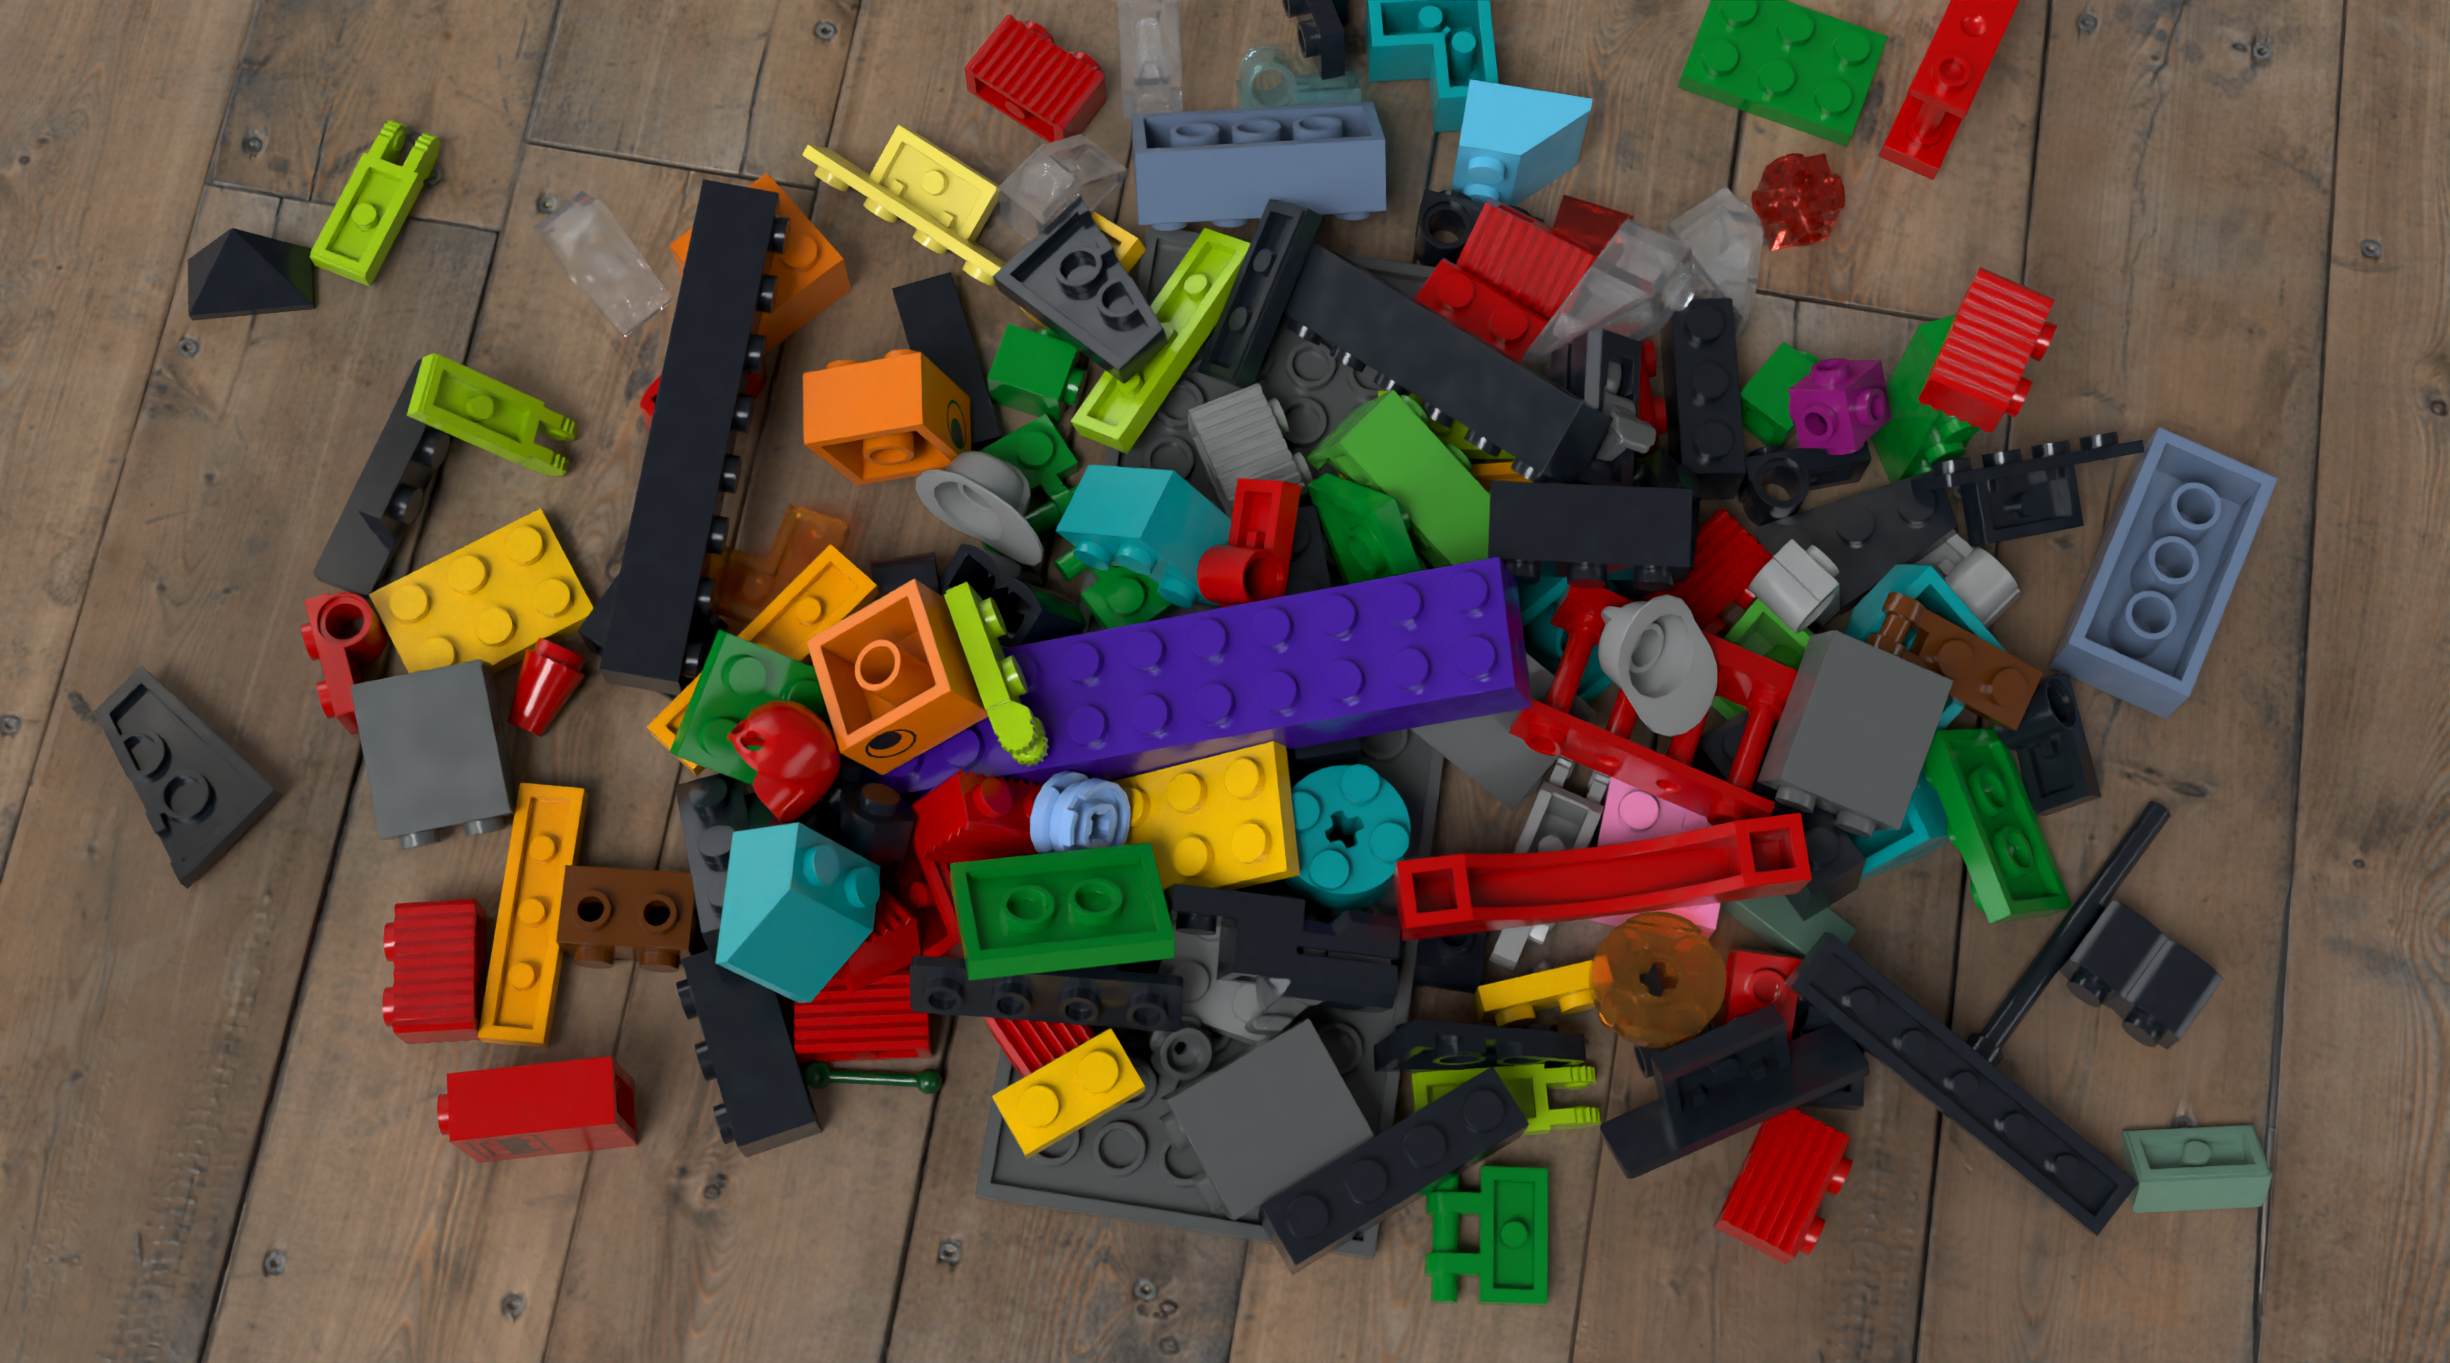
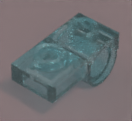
[1236,45,1362,109]

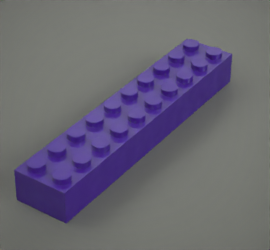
[875,557,1532,807]

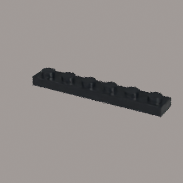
[1784,932,2138,1236]

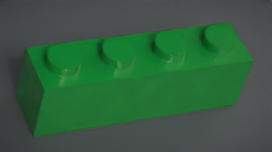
[1870,314,1981,484]

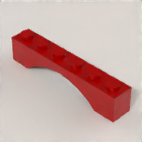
[1393,813,1812,941]

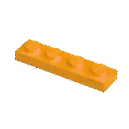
[647,544,879,776]
[478,782,589,1048]

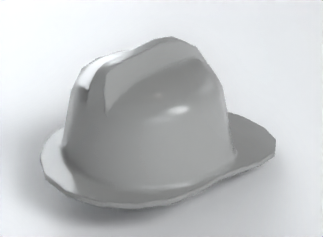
[915,450,1044,565]
[1598,594,1717,737]

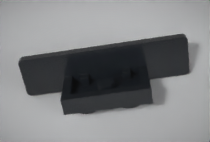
[313,359,452,599]
[1910,431,2144,546]
[909,955,1184,1032]
[1600,1004,1870,1179]

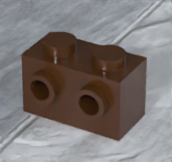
[556,865,701,973]

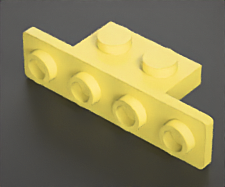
[802,125,1008,287]

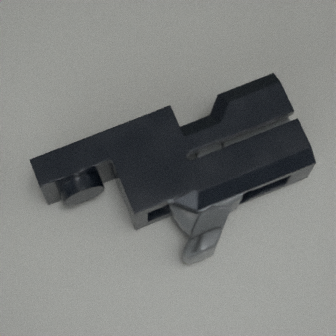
[1548,328,1656,487]
[1163,883,1401,1036]

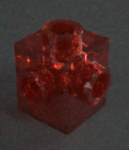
[1751,153,1845,251]

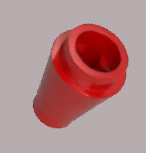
[507,637,586,737]

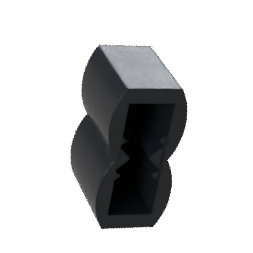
[939,544,1087,647]
[816,753,915,890]
[2059,900,2223,1049]

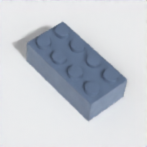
[1131,101,1387,231]
[2048,427,2278,719]

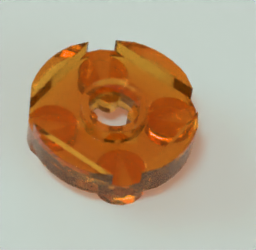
[1589,911,1726,1048]

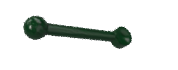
[804,1061,942,1094]

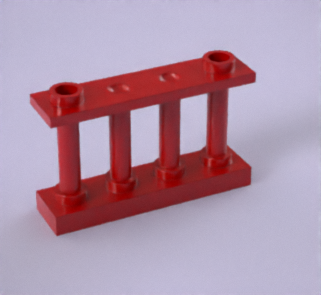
[1878,0,2020,180]
[1508,585,1798,826]

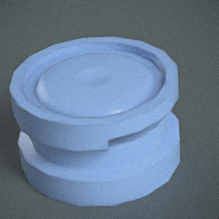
[1030,770,1131,854]

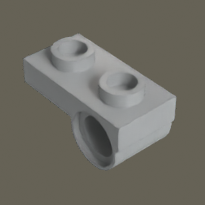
[1913,534,2020,629]
[1748,539,1840,634]

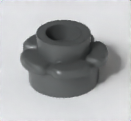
[1149,1015,1213,1080]

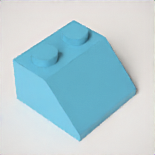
[1451,79,1592,206]

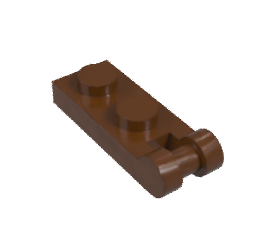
[1866,592,2044,731]

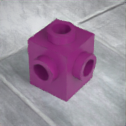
[1788,358,1892,455]

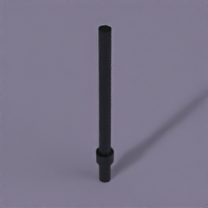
[1965,801,2171,1067]

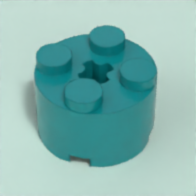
[1284,764,1411,912]

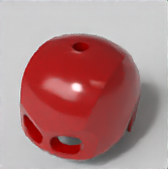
[727,700,840,824]

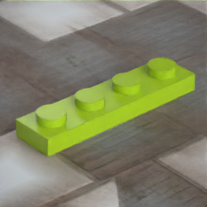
[1070,228,1250,454]

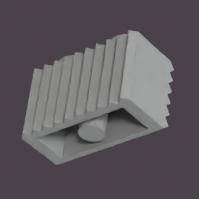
[1188,383,1313,519]

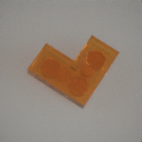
[708,503,851,625]

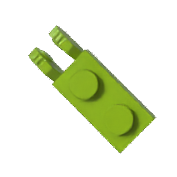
[310,120,441,287]
[407,353,578,477]
[944,582,1050,767]
[1410,1064,1601,1136]

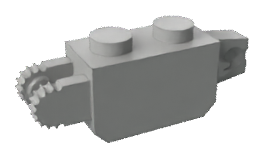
[1489,755,1611,971]

